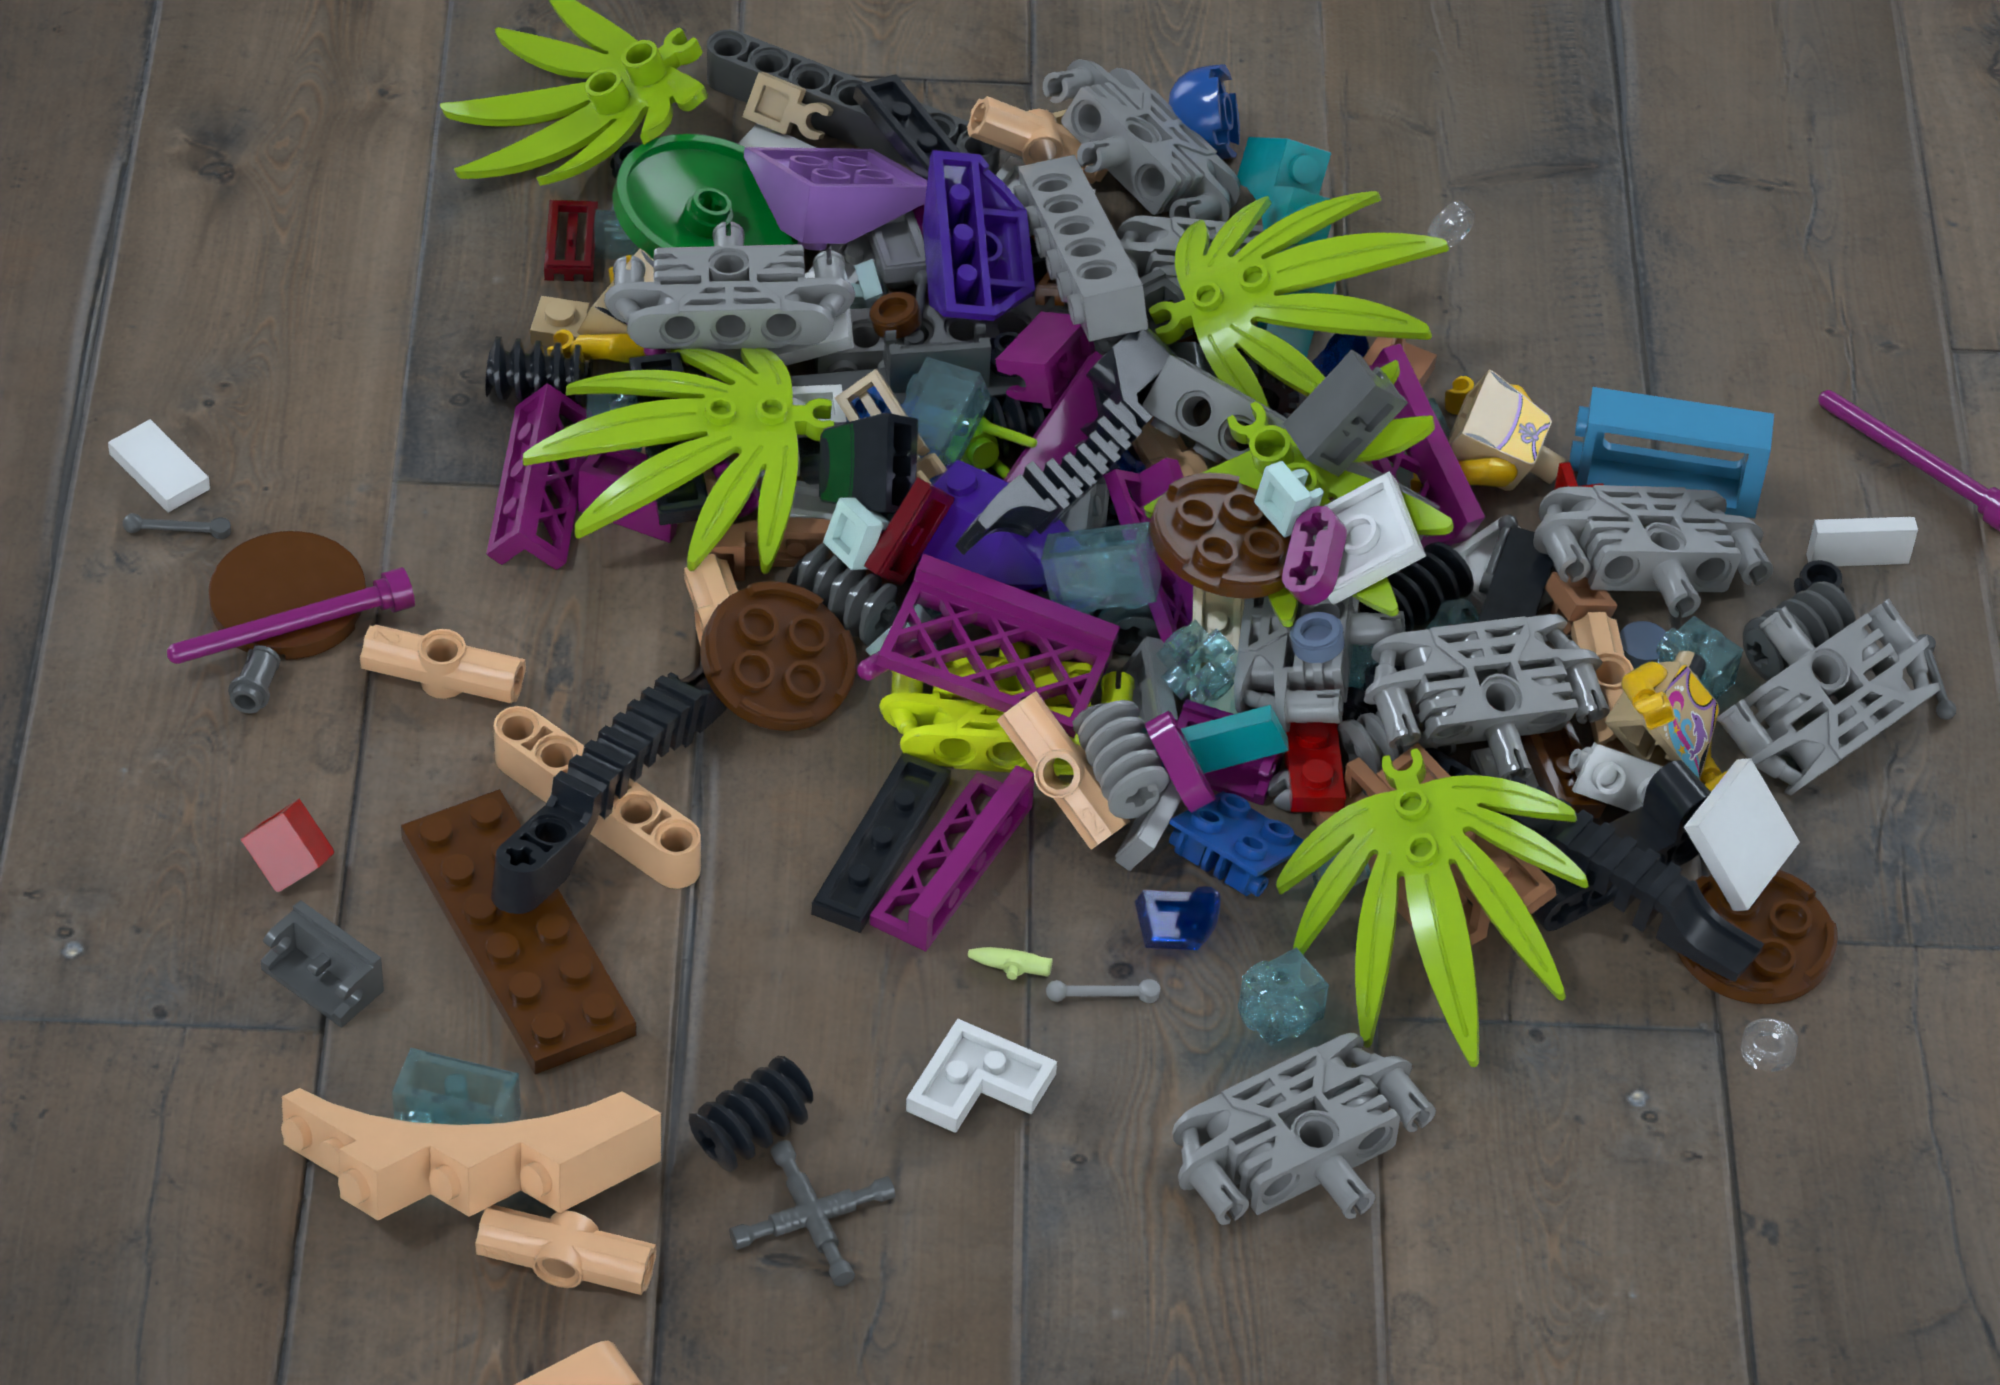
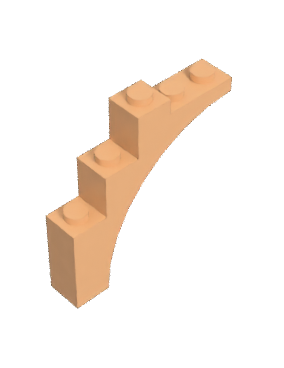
[281,1088,661,1220]

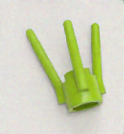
[945,415,1037,479]

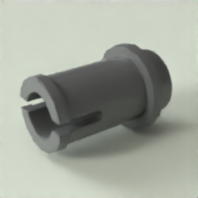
[228,646,281,714]

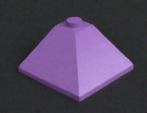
[744,147,927,250]

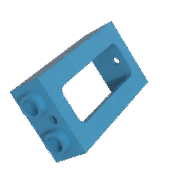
[1569,387,1774,519]

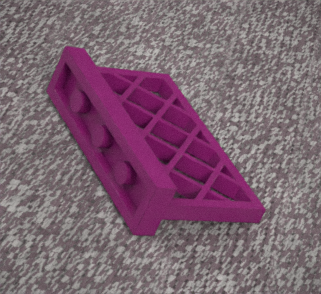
[876,554,1120,738]

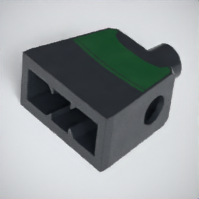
[801,413,918,514]

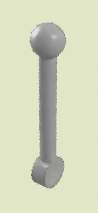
[1046,979,1161,1003]

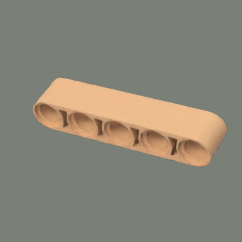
[493,706,701,889]

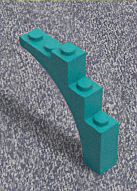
[1237,137,1336,357]

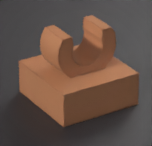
[1545,572,1618,635]

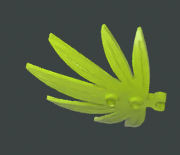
[440,0,708,186]
[1149,191,1449,408]
[523,348,834,574]
[1144,360,1454,627]
[1276,748,1589,1067]

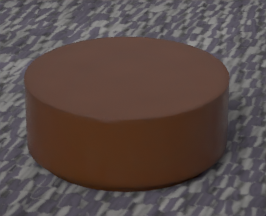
[869,292,922,339]

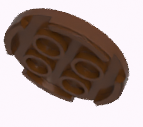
[1149,473,1291,599]
[209,531,366,660]
[700,581,857,731]
[1677,870,1838,1004]

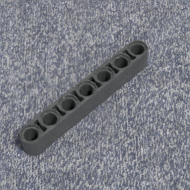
[707,29,1000,175]

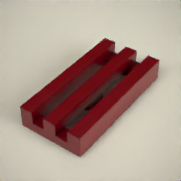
[544,200,598,282]
[864,477,955,586]

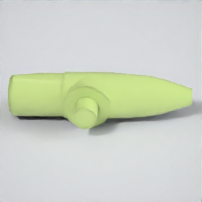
[968,947,1053,980]

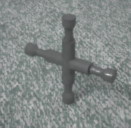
[729,1140,895,1286]

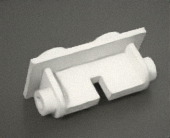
[1569,742,1663,812]

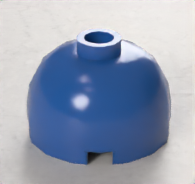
[1169,64,1240,159]

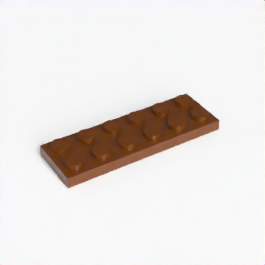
[401,789,637,1075]

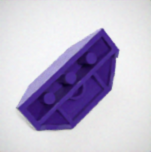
[922,150,1035,321]
[918,460,1089,591]

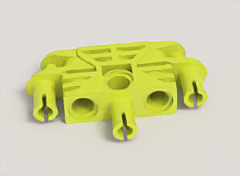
[879,642,1135,776]

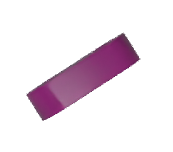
[1282,506,1347,605]
[1144,710,1215,813]

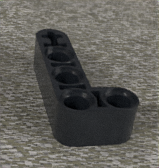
[1532,760,1711,931]

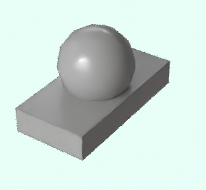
[866,210,926,289]

